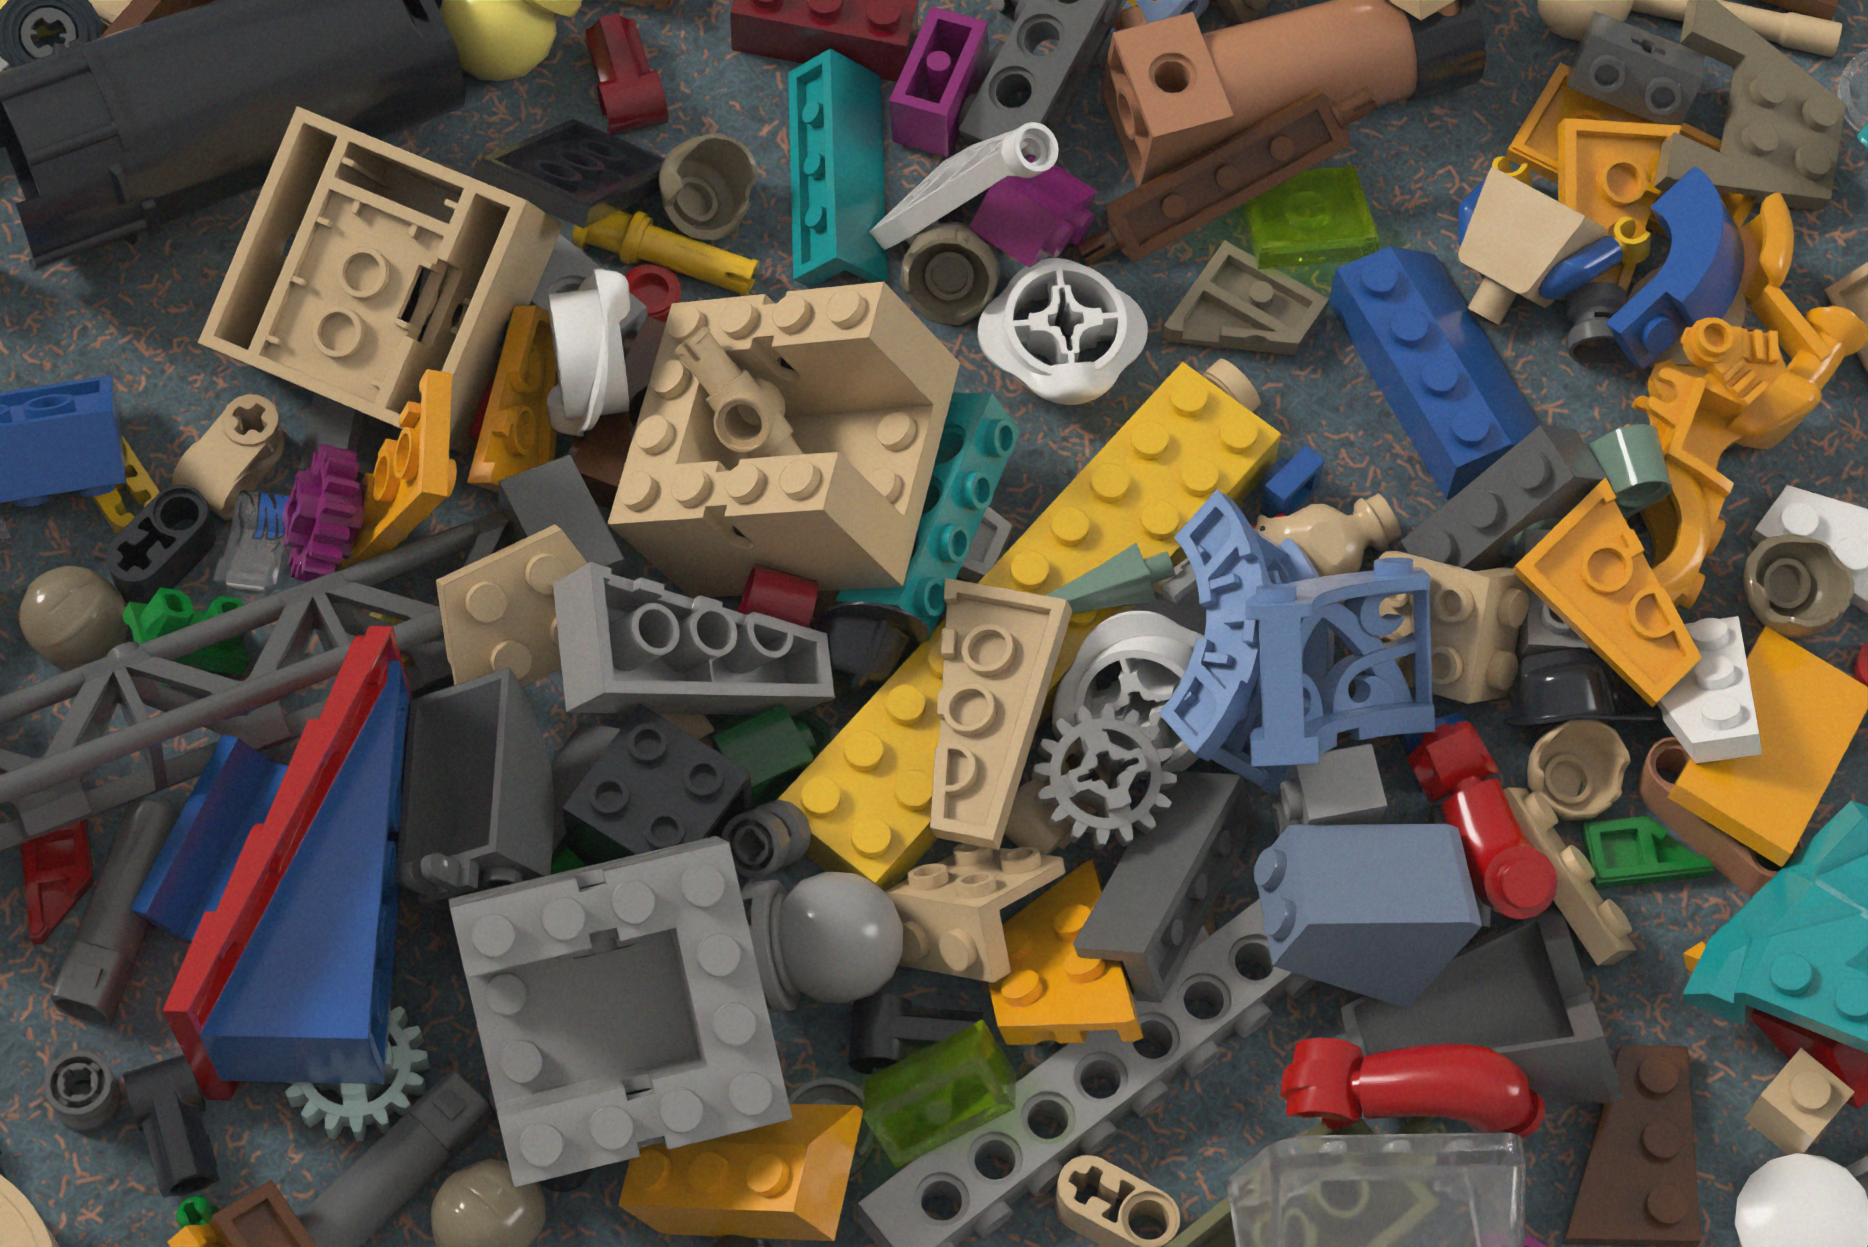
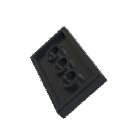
[471,119,665,228]

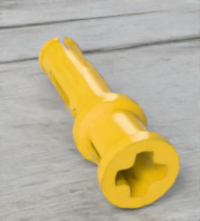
[572,211,760,296]

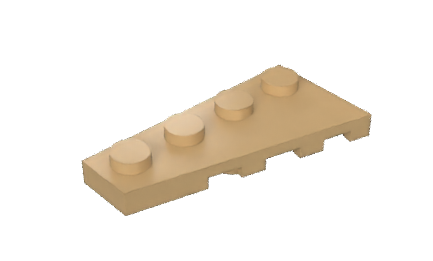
[930,578,1073,850]

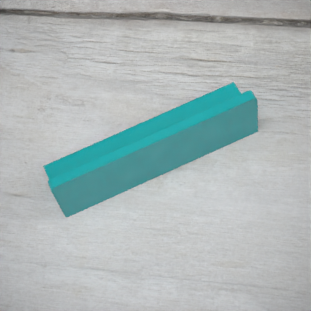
[788,49,888,286]

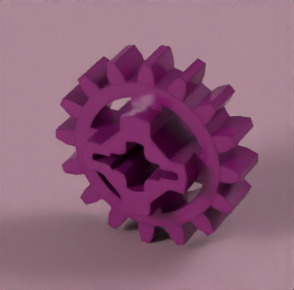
[282,444,365,582]

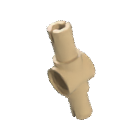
[674,326,804,458]

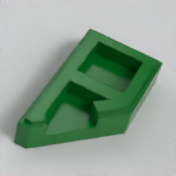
[1580,816,1714,889]

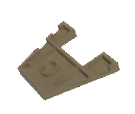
[1654,0,1846,211]

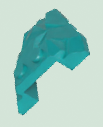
[1682,800,1868,1053]

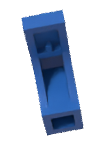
[1606,166,1744,370]

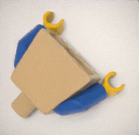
[1458,156,1651,325]

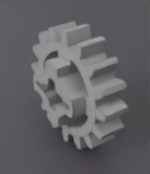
[1031,703,1177,850]

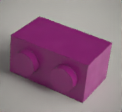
[889,6,989,158]
[968,156,1098,268]

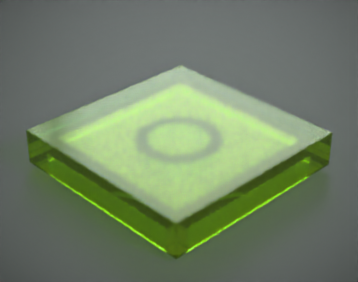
[1240,166,1380,270]

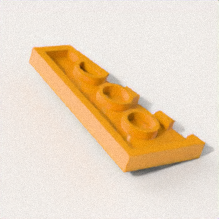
[337,369,457,570]

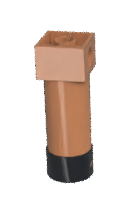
[1100,0,1486,188]

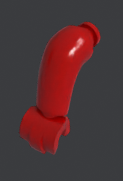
[1407,721,1558,920]
[1280,1038,1545,1138]

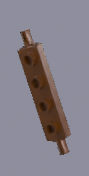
[1076,86,1379,266]

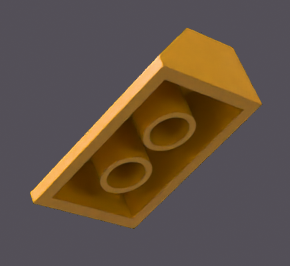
[618,1104,863,1241]

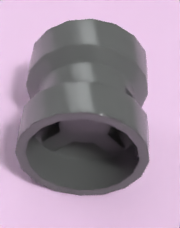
[1566,282,1627,363]
[722,800,811,878]
[43,1050,122,1134]

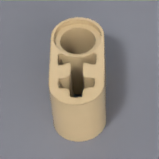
[1054,1155,1180,1247]

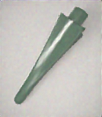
[1044,543,1175,614]

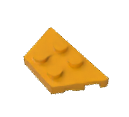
[988,859,1144,1045]

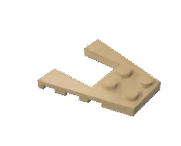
[436,524,714,739]

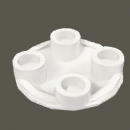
[1735,1153,1868,1247]

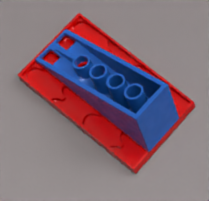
[162,626,413,1101]

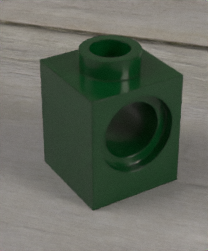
[713,704,818,809]

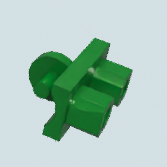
[122,588,250,687]

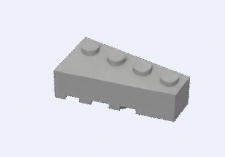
[553,562,835,716]

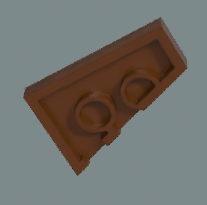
[1562,1045,1701,1247]

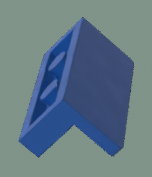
[130,734,288,943]

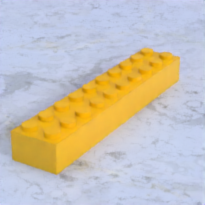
[777,362,1281,891]

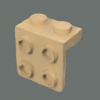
[1378,551,1529,704]
[884,843,1065,983]

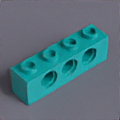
[836,392,1021,641]

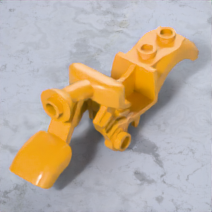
[1624,192,1868,609]

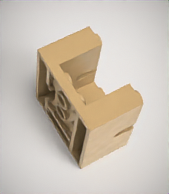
[198,106,563,455]
[607,281,960,597]

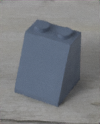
[1254,824,1482,1009]

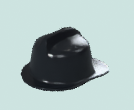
[809,601,930,698]
[1504,649,1659,726]

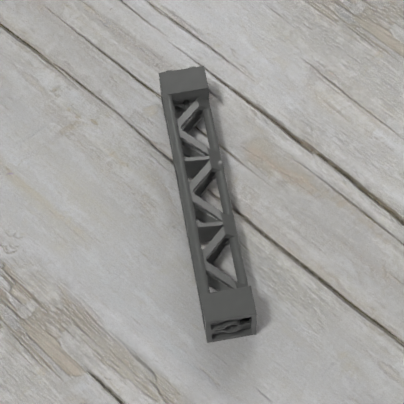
[0,455,624,852]

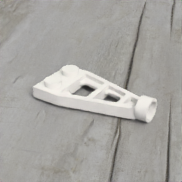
[869,122,1059,250]

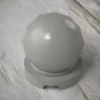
[741,872,903,1014]

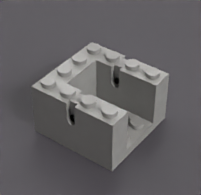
[448,836,792,1187]

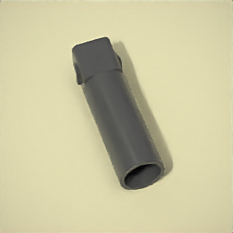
[51,799,180,1026]
[297,1069,494,1247]

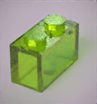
[862,1019,1016,1169]

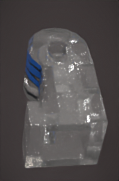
[213,489,292,605]

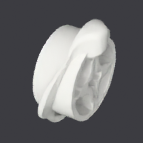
[977,258,1148,405]
[547,269,631,437]
[1052,611,1204,780]

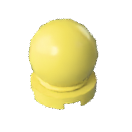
[439,0,582,81]

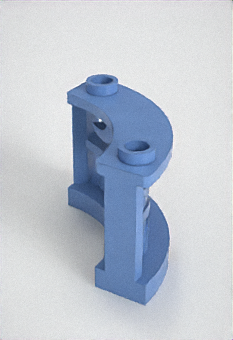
[1159,489,1334,796]
[1245,558,1435,767]

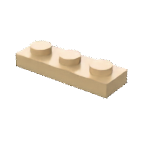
[1503,787,1637,966]

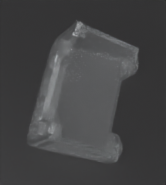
[1226,1133,1527,1247]

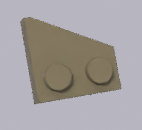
[1162,240,1330,356]

